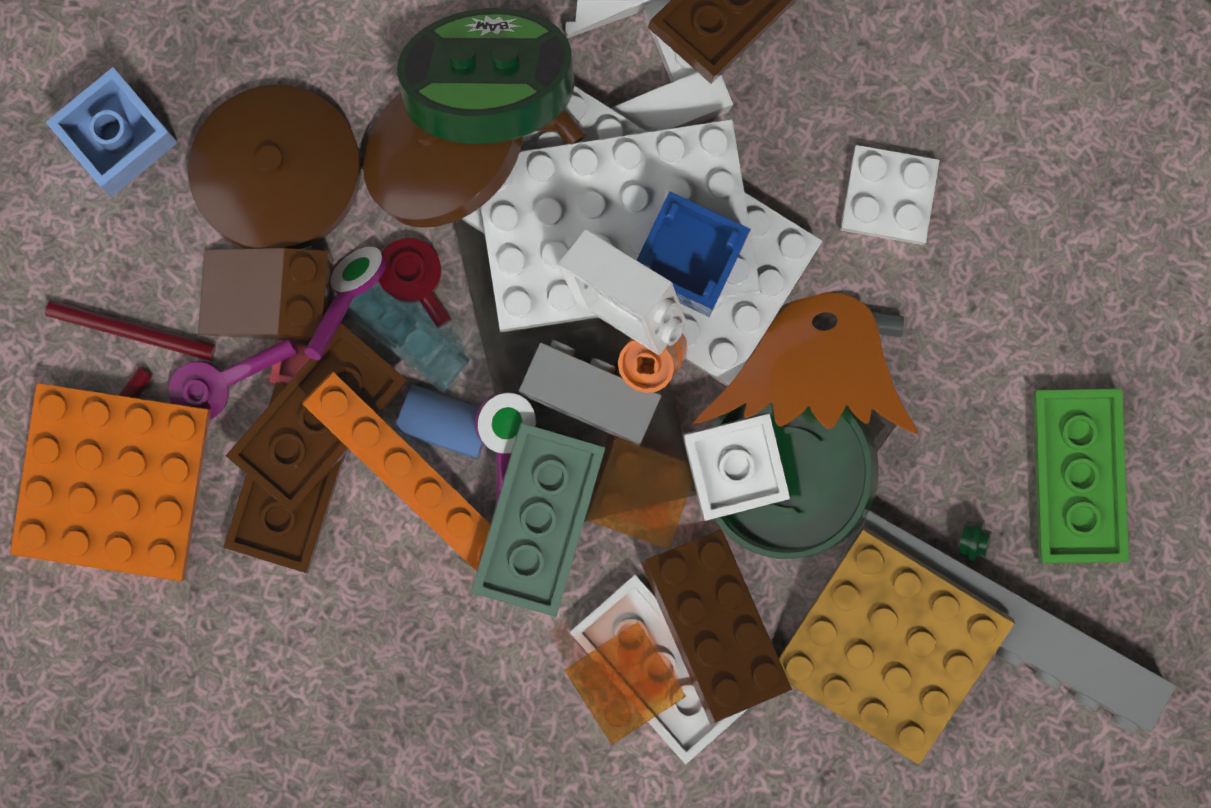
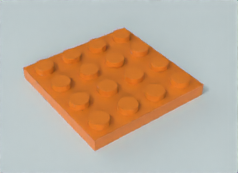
[10,383,211,581]

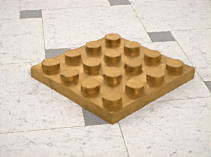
[778,526,1015,765]

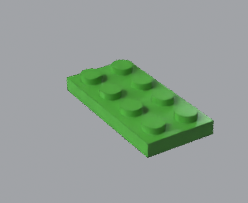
[1033,389,1129,564]

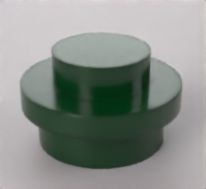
[959,519,992,563]

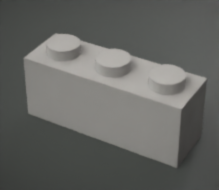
[519,340,661,447]

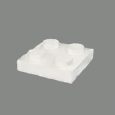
[840,145,940,245]
[682,413,790,521]

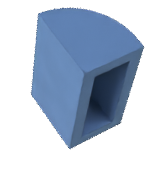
[394,385,484,460]

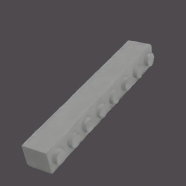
[839,511,1176,734]

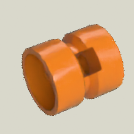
[618,333,688,393]

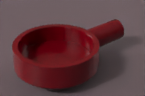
[378,238,452,329]

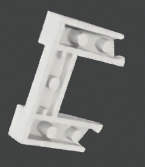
[565,0,733,132]

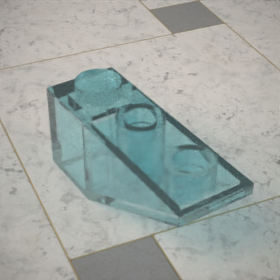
[345,284,470,393]

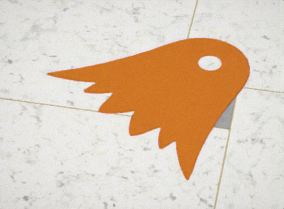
[693,292,919,434]

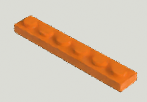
[301,371,490,571]

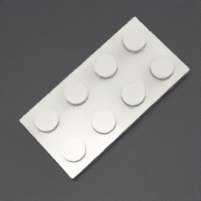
[570,575,748,765]

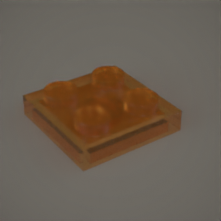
[586,438,693,550]
[564,622,686,745]

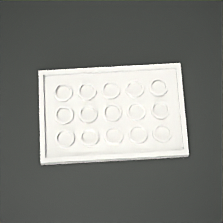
[481,120,760,332]

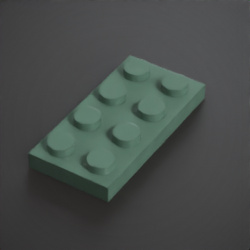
[471,423,605,617]

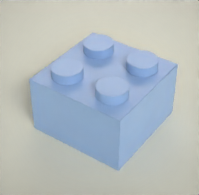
[46,67,178,197]

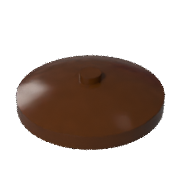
[188,85,362,249]
[363,92,523,228]

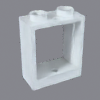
[558,229,686,356]

